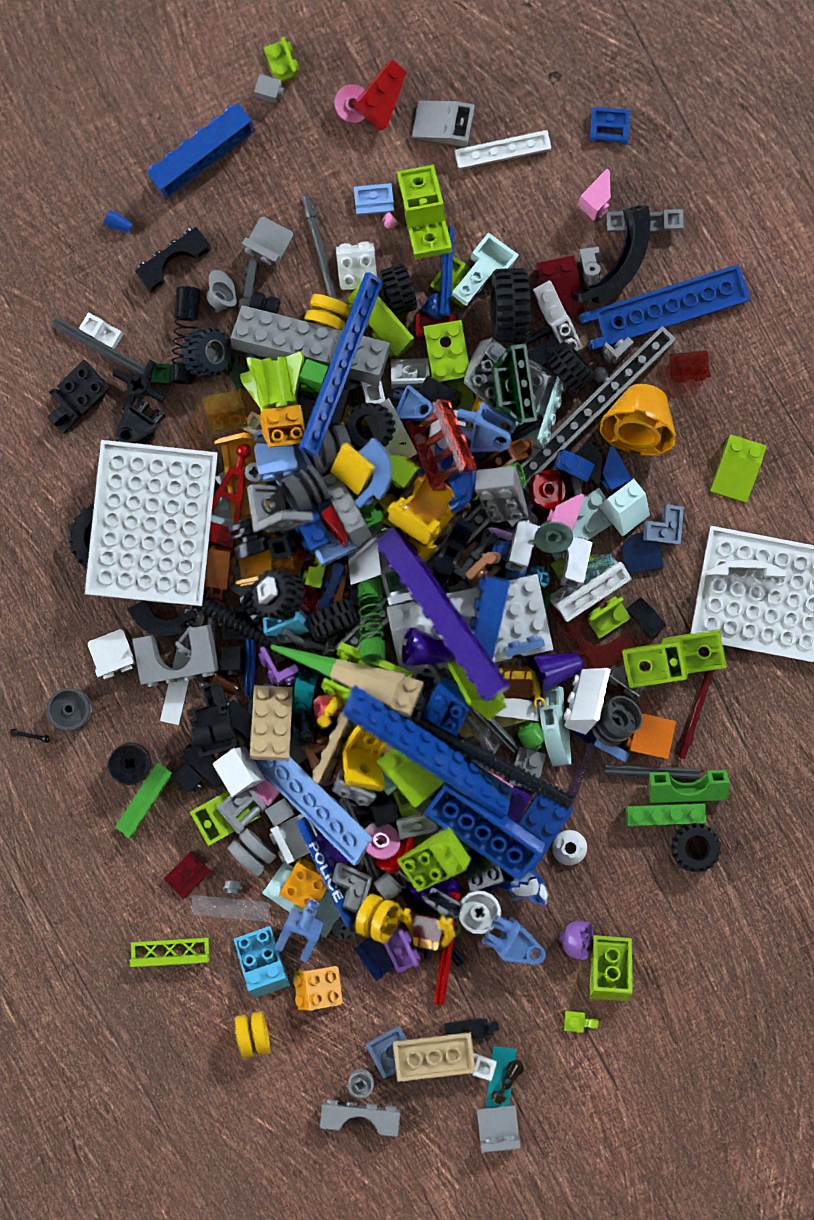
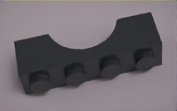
[135,227,211,293]

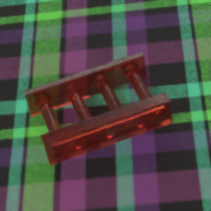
[405,399,477,491]

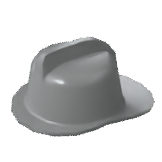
[206,270,237,312]

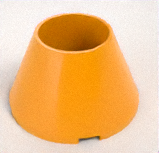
[600,384,676,456]

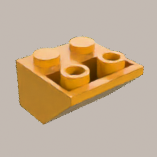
[259,405,305,448]

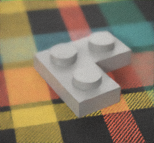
[331,863,372,914]

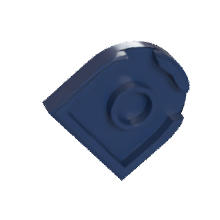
[622,533,664,574]

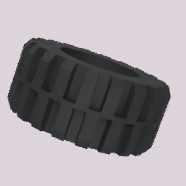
[491,268,531,342]
[68,503,94,569]

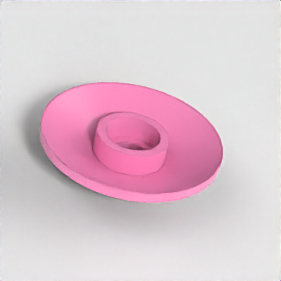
[335,84,365,123]
[365,823,400,859]

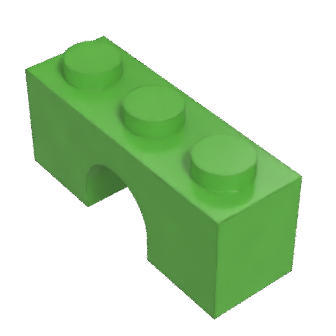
[300,359,328,400]

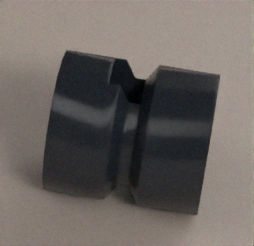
[249,291,281,314]

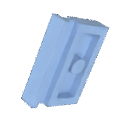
[354,183,394,216]

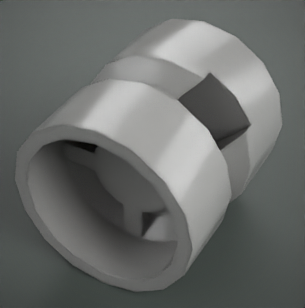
[348,1069,374,1098]

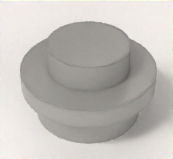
[223,881,242,895]

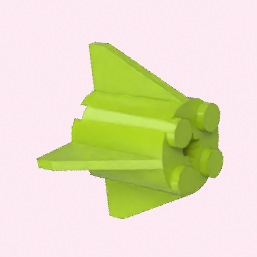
[240,351,304,412]

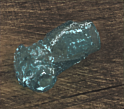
[586,553,614,579]

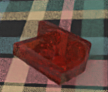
[669,350,711,383]

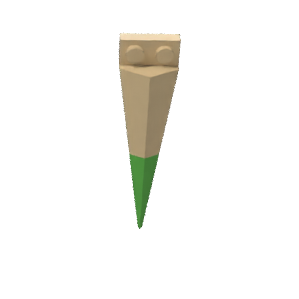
[271,645,424,717]

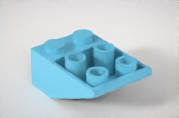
[234,926,290,999]

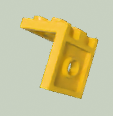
[342,725,388,792]

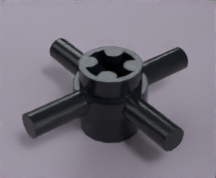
[112,360,165,410]

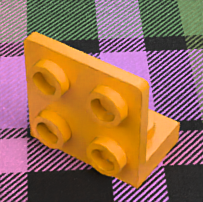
[279,857,327,909]

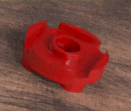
[529,470,565,510]

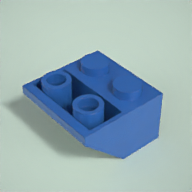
[422,677,471,736]

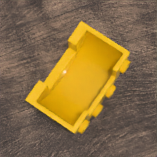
[387,472,456,547]

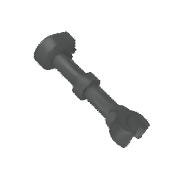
[453,529,498,583]
[277,628,335,657]

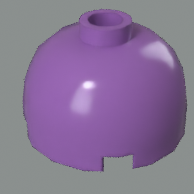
[559,921,593,961]

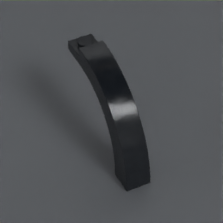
[572,205,651,304]

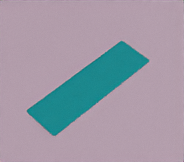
[485,1046,516,1108]

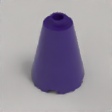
[402,627,456,666]
[529,653,584,693]

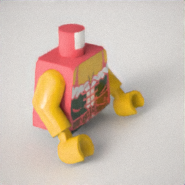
[312,694,346,732]

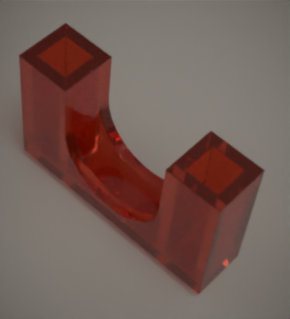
[554,598,636,669]

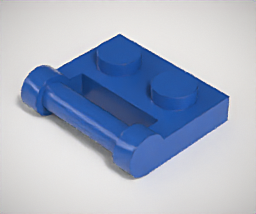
[590,107,630,145]

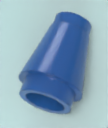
[103,210,133,233]

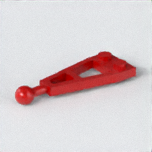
[209,443,252,548]

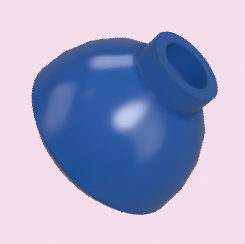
[421,293,444,320]

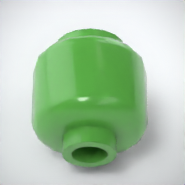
[517,721,544,751]

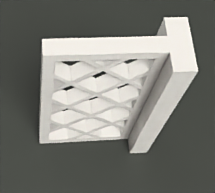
[549,556,631,622]

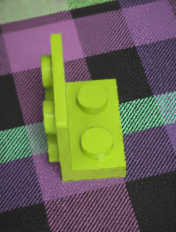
[587,596,631,639]

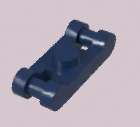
[316,563,346,609]

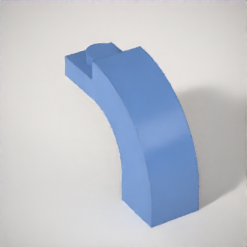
[354,438,393,508]

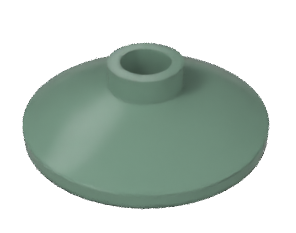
[534,522,573,553]

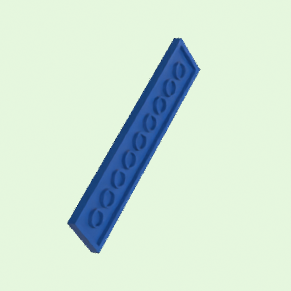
[342,685,513,819]

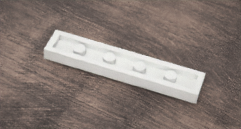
[455,130,551,170]

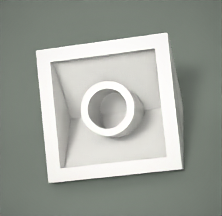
[391,358,430,389]
[213,747,265,797]

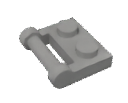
[216,788,267,834]

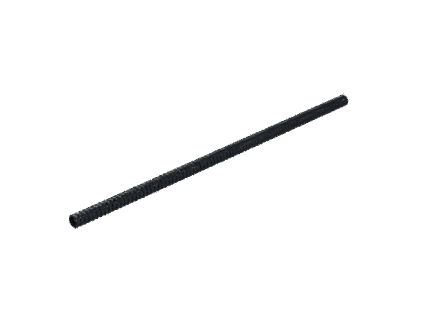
[186,596,574,811]

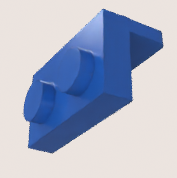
[294,507,332,555]

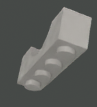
[323,473,372,546]
[320,1099,400,1137]

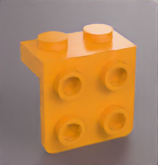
[293,966,342,1011]

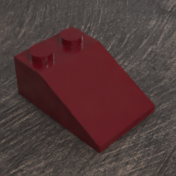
[536,255,584,318]

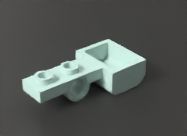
[451,233,519,306]

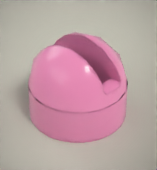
[382,212,399,229]

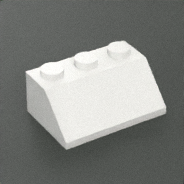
[563,668,610,734]

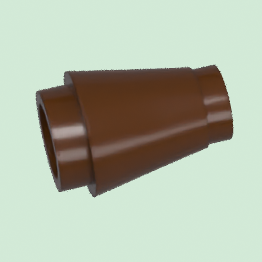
[209,670,239,695]

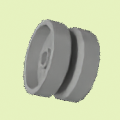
[228,828,277,876]

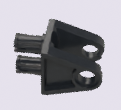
[115,398,166,445]

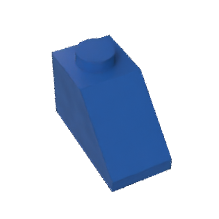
[600,446,632,492]
[552,450,595,482]

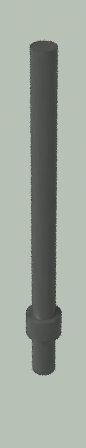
[302,194,337,299]

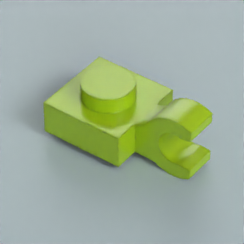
[564,1010,598,1033]

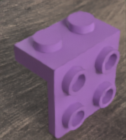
[259,647,299,687]
[384,928,421,973]

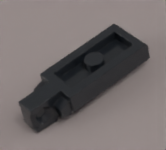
[444,1018,499,1040]

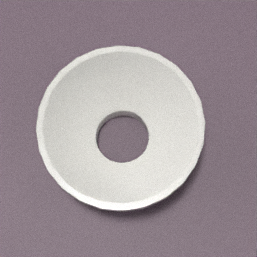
[552,830,587,865]

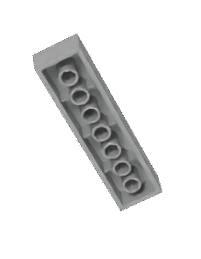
[231,305,389,386]

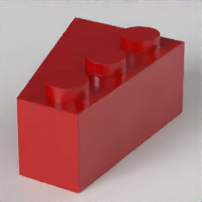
[352,59,407,131]

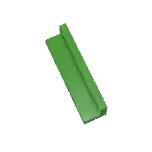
[115,763,174,838]

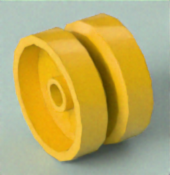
[304,294,352,331]
[355,894,400,943]
[235,1011,270,1059]

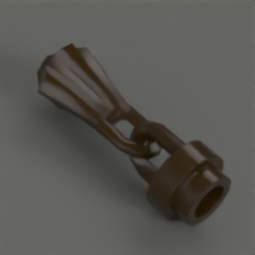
[491,1060,524,1105]

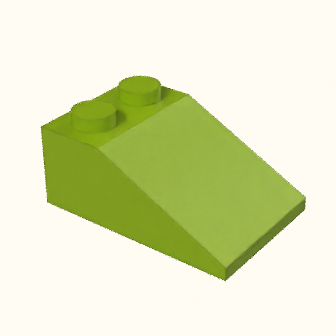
[710,434,767,503]
[377,748,445,808]
[590,935,632,1002]

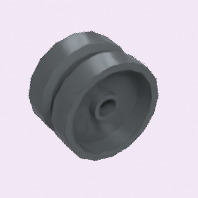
[318,424,352,471]
[47,688,93,731]

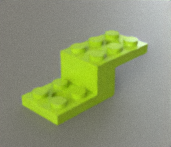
[397,165,453,260]
[423,320,474,411]
[622,629,727,688]

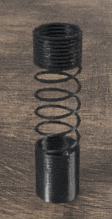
[170,286,201,385]

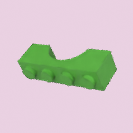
[648,770,729,803]
[625,803,706,826]

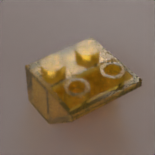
[202,387,248,435]

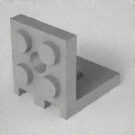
[247,485,313,533]

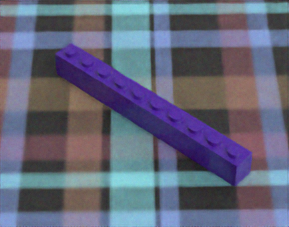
[376,527,511,701]

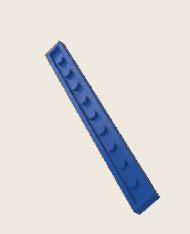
[299,272,383,456]

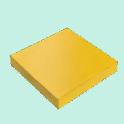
[330,443,375,496]

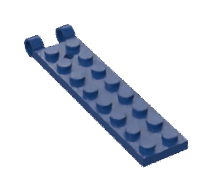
[578,264,751,352]

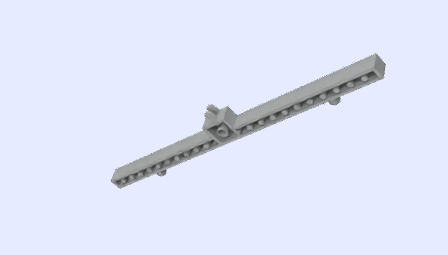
[335,326,676,651]

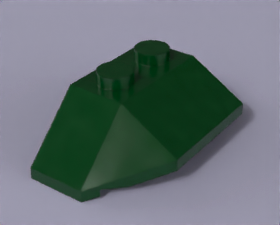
[491,344,537,423]

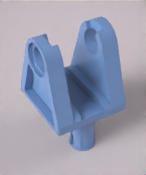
[393,385,436,430]
[454,402,516,452]
[274,899,324,963]
[482,915,545,965]

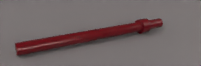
[678,670,714,759]

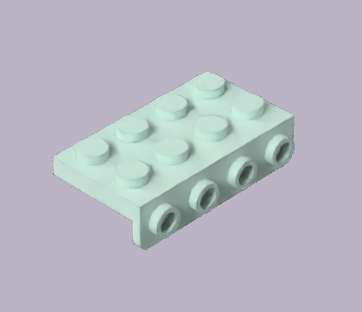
[506,377,566,449]

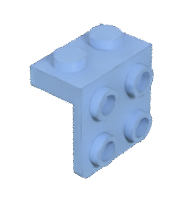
[254,444,298,482]

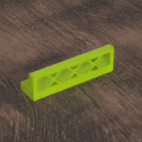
[130,937,210,967]

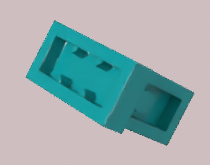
[291,667,318,716]

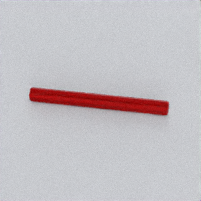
[434,892,460,1005]

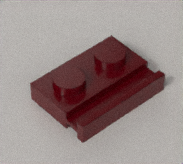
[163,851,211,898]

